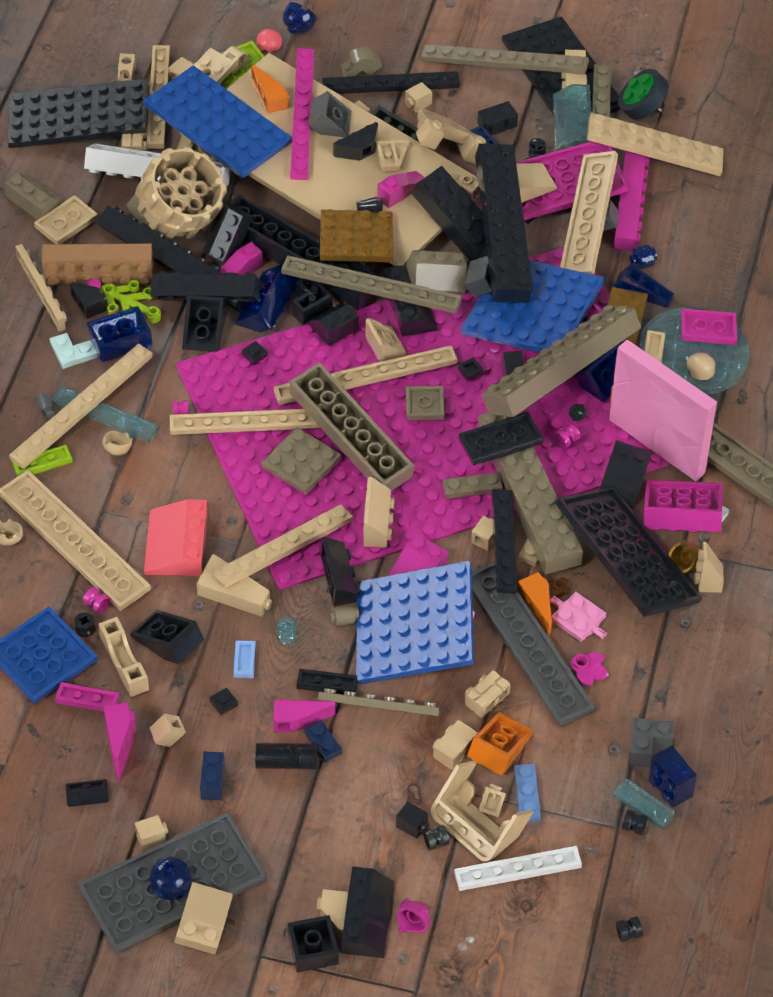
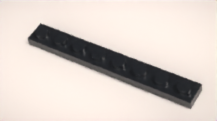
[322,71,460,94]

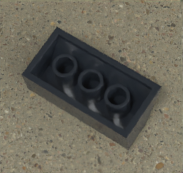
[384,265,438,337]
[341,866,394,958]

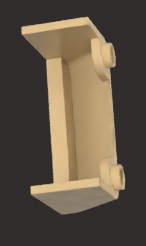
[431,761,534,861]

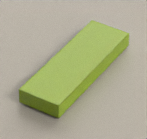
[12,445,73,477]

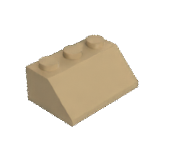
[364,477,394,548]

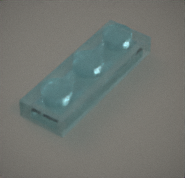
[613,778,675,830]

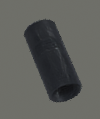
[255,743,318,770]

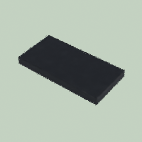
[458,412,544,466]

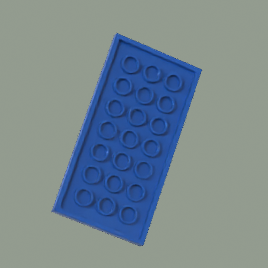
[143,65,292,178]

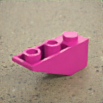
[273,699,335,732]

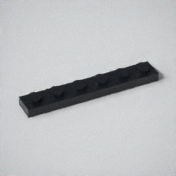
[491,489,517,594]

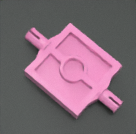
[550,592,607,642]

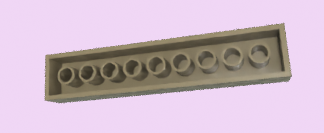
[481,305,641,417]
[477,413,583,575]

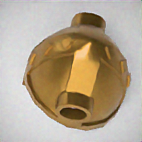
[668,540,700,573]

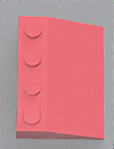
[144,499,208,576]

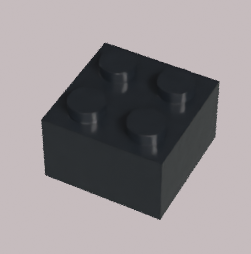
[288,915,339,973]

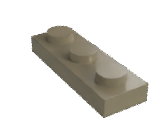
[443,472,503,499]

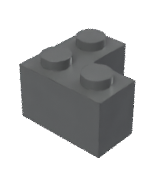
[629,718,674,767]

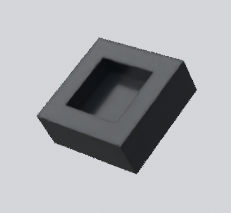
[242,341,268,365]
[458,357,483,381]
[210,688,238,715]

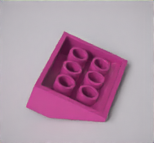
[644,480,723,533]

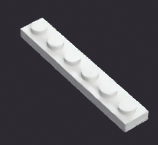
[454,846,582,891]

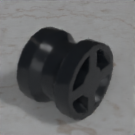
[528,138,546,157]
[74,612,95,637]

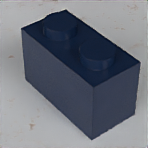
[200,751,225,801]

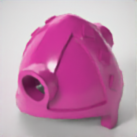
[397,898,432,934]

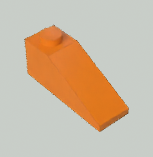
[251,65,290,113]
[517,572,552,635]

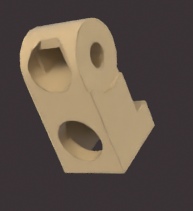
[118,53,136,82]

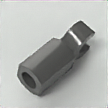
[36,393,55,422]

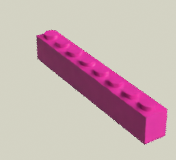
[614,151,649,251]

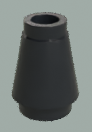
[356,196,383,213]

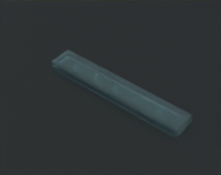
[52,385,159,443]

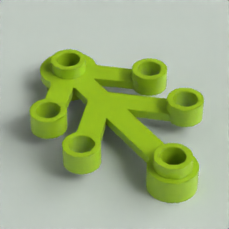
[100,280,161,323]

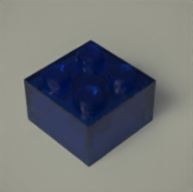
[649,745,697,808]

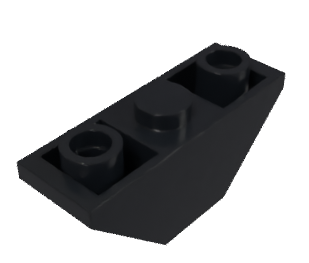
[333,122,378,161]

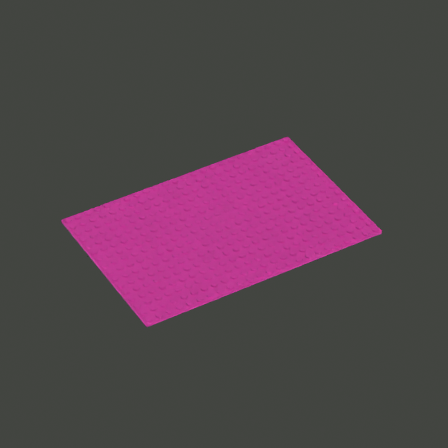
[176,247,672,590]

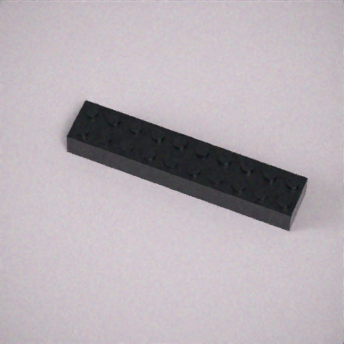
[475,143,533,303]
[230,195,382,310]

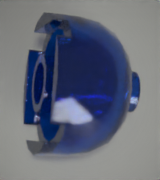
[283,2,317,34]
[149,857,192,900]

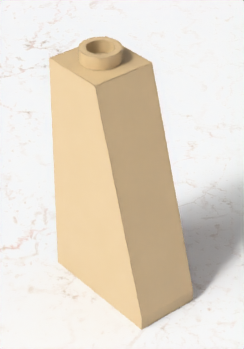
[197,554,272,617]

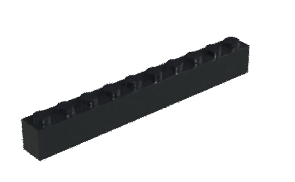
[96,205,246,312]

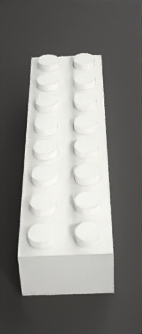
[84,143,230,186]

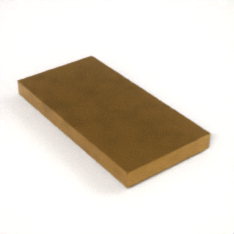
[607,287,648,349]

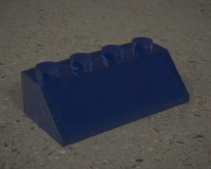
[235,263,299,333]

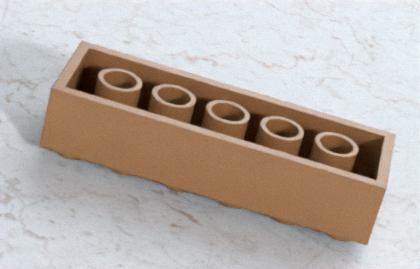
[42,244,154,285]

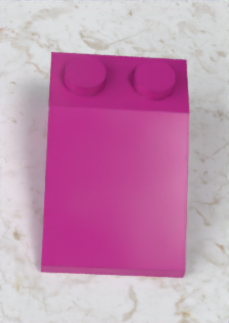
[388,534,448,576]
[103,702,136,780]

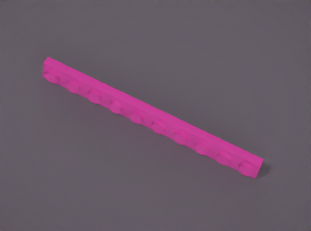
[290,48,314,180]

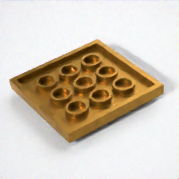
[320,209,393,262]

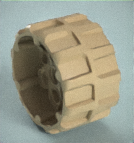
[135,147,227,239]

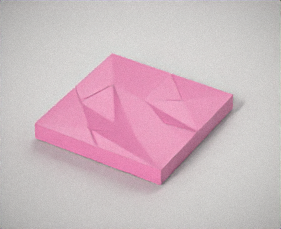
[609,340,717,481]

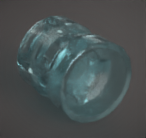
[276,616,296,644]

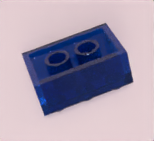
[86,306,153,362]
[574,341,623,402]

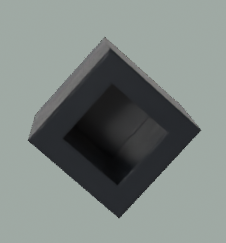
[396,801,429,839]

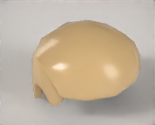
[687,352,715,380]
[102,431,133,456]
[0,519,23,546]

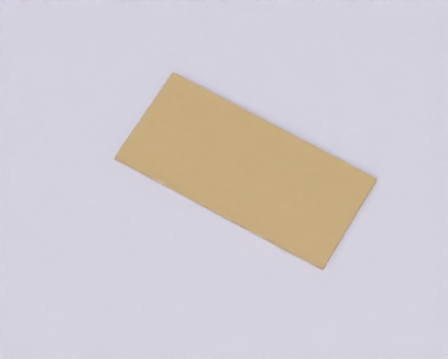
[180,53,480,267]

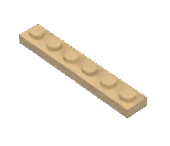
[15,244,67,332]

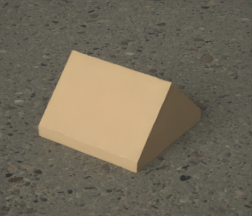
[366,318,406,362]

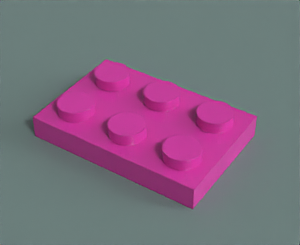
[681,308,737,345]

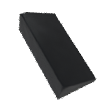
[65,779,109,807]

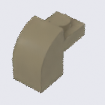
[341,47,383,77]

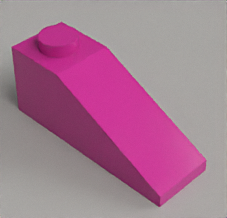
[377,171,424,208]
[220,242,263,275]

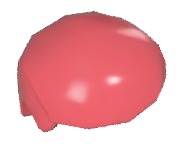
[255,29,282,53]

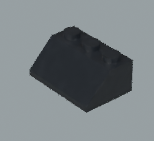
[203,200,253,265]
[320,537,360,607]

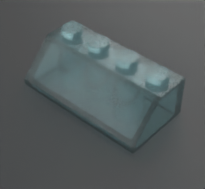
[553,84,591,151]

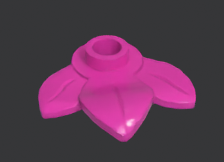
[571,652,609,686]

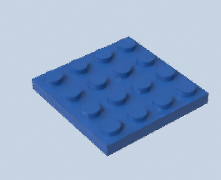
[0,606,98,704]

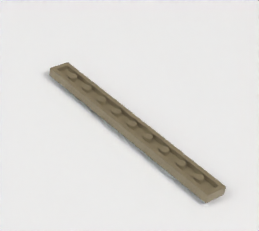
[421,44,589,74]
[282,256,462,314]

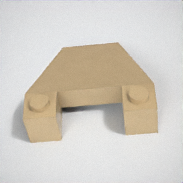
[416,108,486,164]

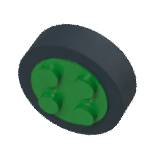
[618,69,669,120]

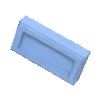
[234,641,256,678]

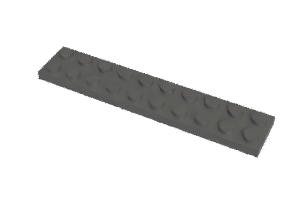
[472,562,595,727]

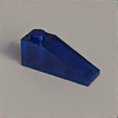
[614,264,674,308]

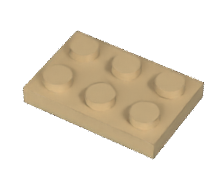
[34,195,98,244]

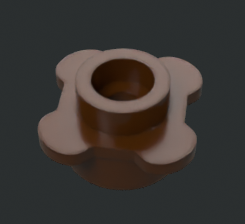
[548,577,570,597]

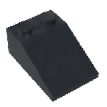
[182,295,227,352]
[600,440,652,510]
[130,610,204,664]

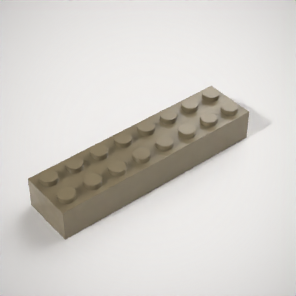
[290,362,414,491]

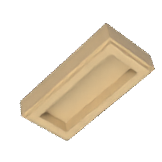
[644,330,666,363]

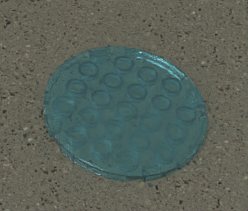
[639,307,750,394]

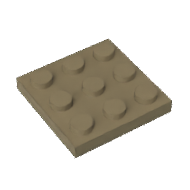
[261,427,342,495]

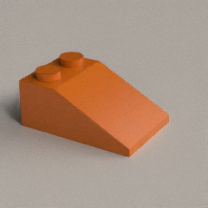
[467,712,534,776]

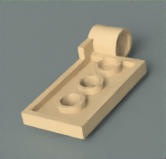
[194,46,248,84]

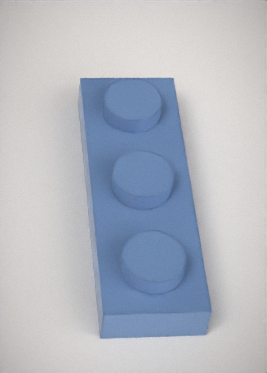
[514,764,541,822]

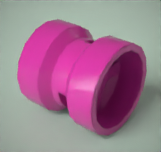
[554,423,581,449]
[83,587,111,614]

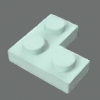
[49,333,97,369]

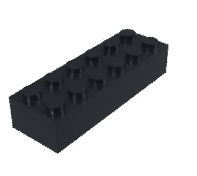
[410,166,487,261]

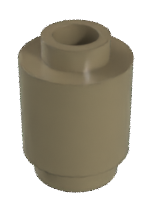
[329,605,359,627]

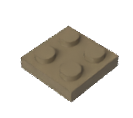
[405,386,444,420]

